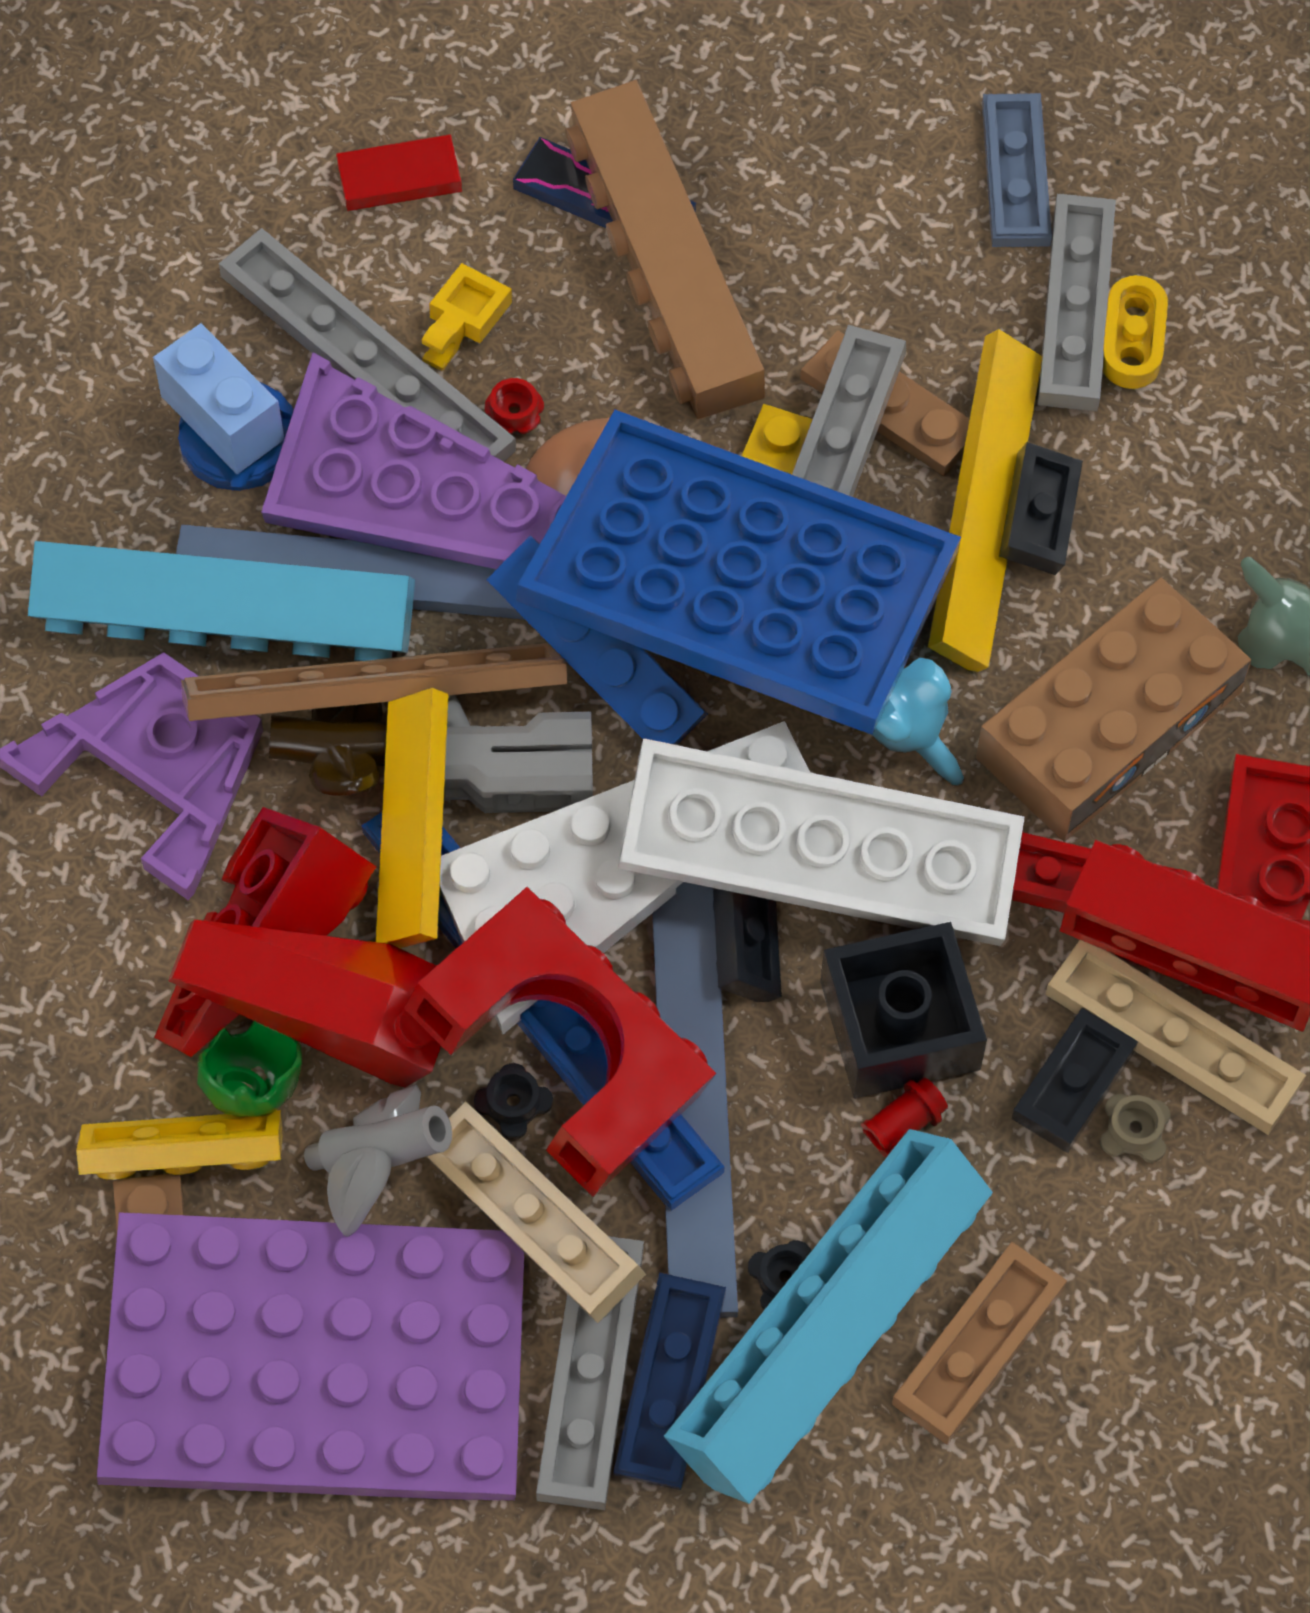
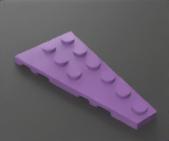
[261,352,566,569]

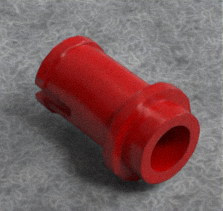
[861,1077,948,1157]

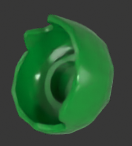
[197,1021,302,1117]

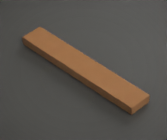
[181,643,567,721]

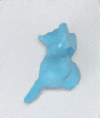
[873,657,964,785]

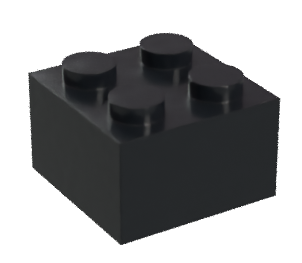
[820,922,987,1099]

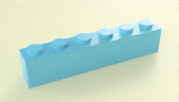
[28,541,415,661]
[664,1129,993,1504]

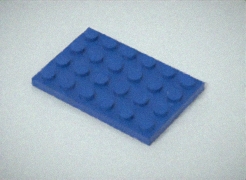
[516,409,961,735]

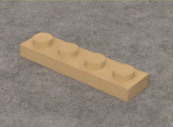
[1045,940,1306,1135]
[426,1101,646,1323]

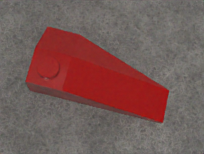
[154,807,377,1057]

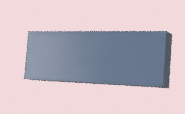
[982,93,1052,247]

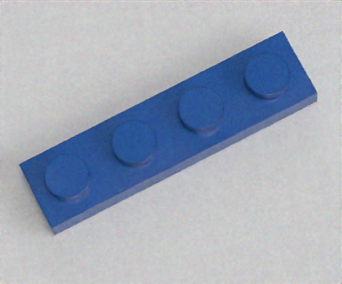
[486,535,708,745]

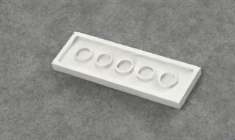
[618,739,1024,946]

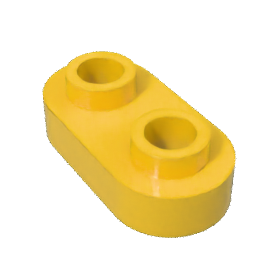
[1102,275,1168,389]

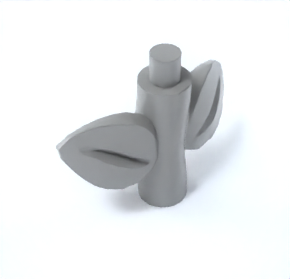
[304,1084,452,1237]

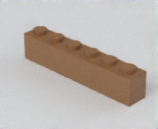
[565,80,765,419]

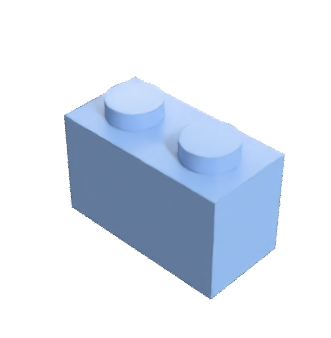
[153,323,284,474]

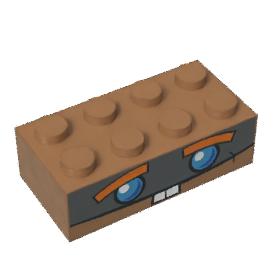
[976,577,1252,842]

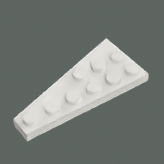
[439,721,810,1034]

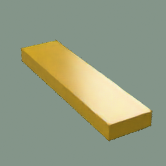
[376,688,448,948]

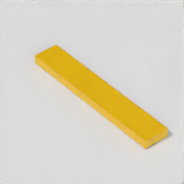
[928,329,1042,672]

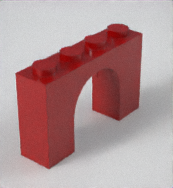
[404,887,716,1197]

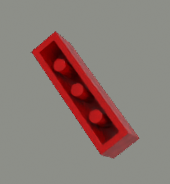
[1060,840,1310,1032]

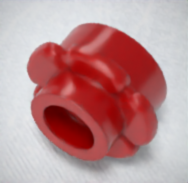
[484,378,544,434]

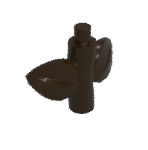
[269,702,387,796]

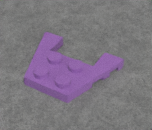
[0,652,263,900]

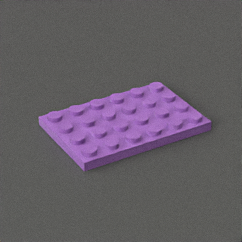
[97,1212,524,1500]

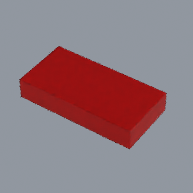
[336,134,462,211]

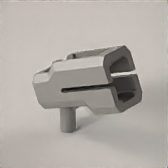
[444,695,593,813]

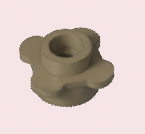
[1100,1094,1171,1163]

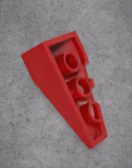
[168,919,441,1088]

